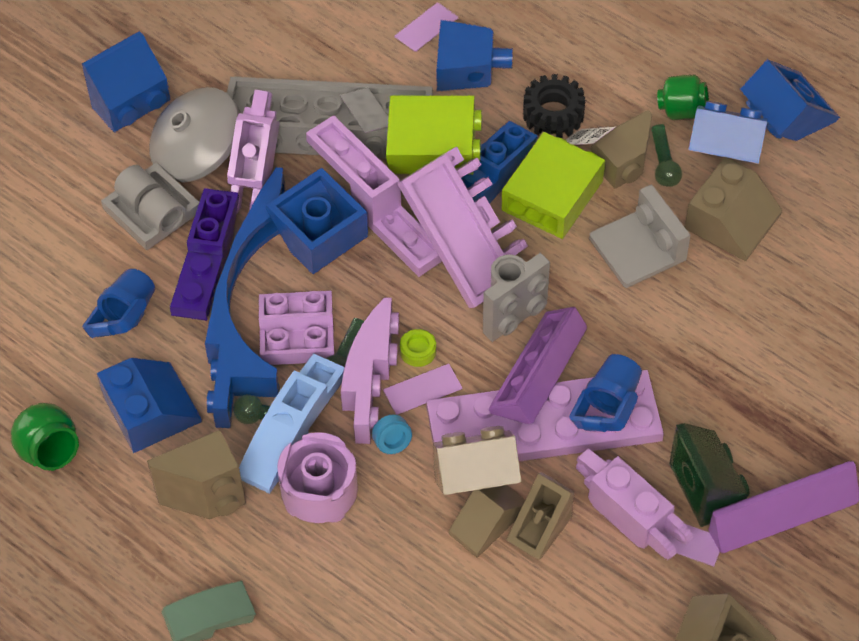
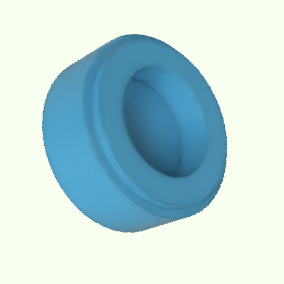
[372,415,412,454]

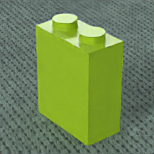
[386,95,482,174]
[501,132,605,239]

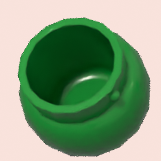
[11,403,79,471]

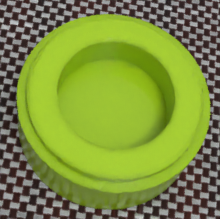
[400,329,437,367]

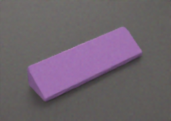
[488,307,587,424]
[708,461,859,553]

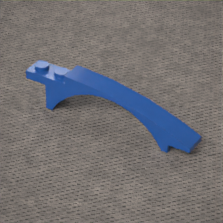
[205,167,285,428]

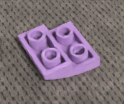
[259,291,335,365]

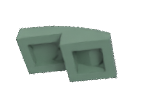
[161,581,256,641]

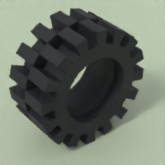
[523,74,585,138]

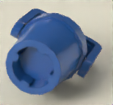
[82,269,155,338]
[570,354,642,432]

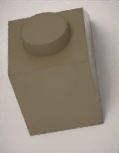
[591,110,652,189]

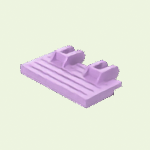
[397,147,528,308]

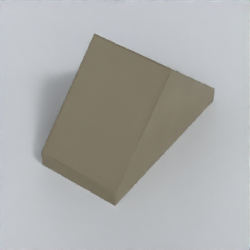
[506,472,574,560]
[449,485,525,558]

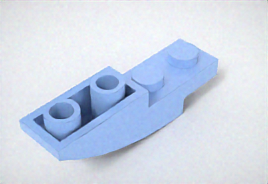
[239,353,345,494]

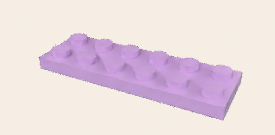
[426,370,664,461]

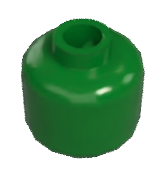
[657,74,709,121]

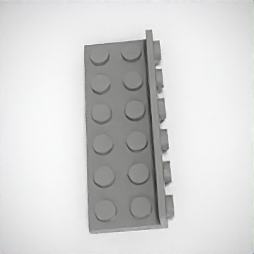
[227,77,433,159]

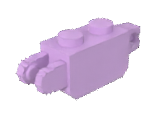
[227,90,280,213]
[576,448,694,560]

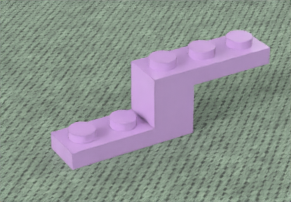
[306,115,442,277]

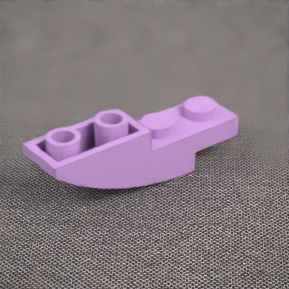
[341,298,399,444]

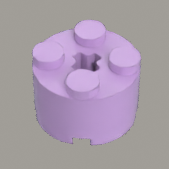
[277,432,358,523]

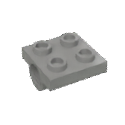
[101,163,199,250]
[483,253,550,342]

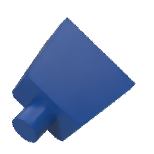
[437,20,513,91]

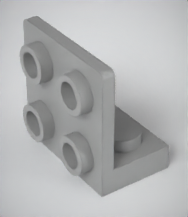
[589,184,691,288]

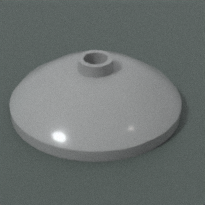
[149,87,240,182]

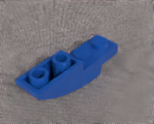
[461,120,538,204]

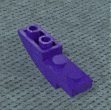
[170,188,239,321]

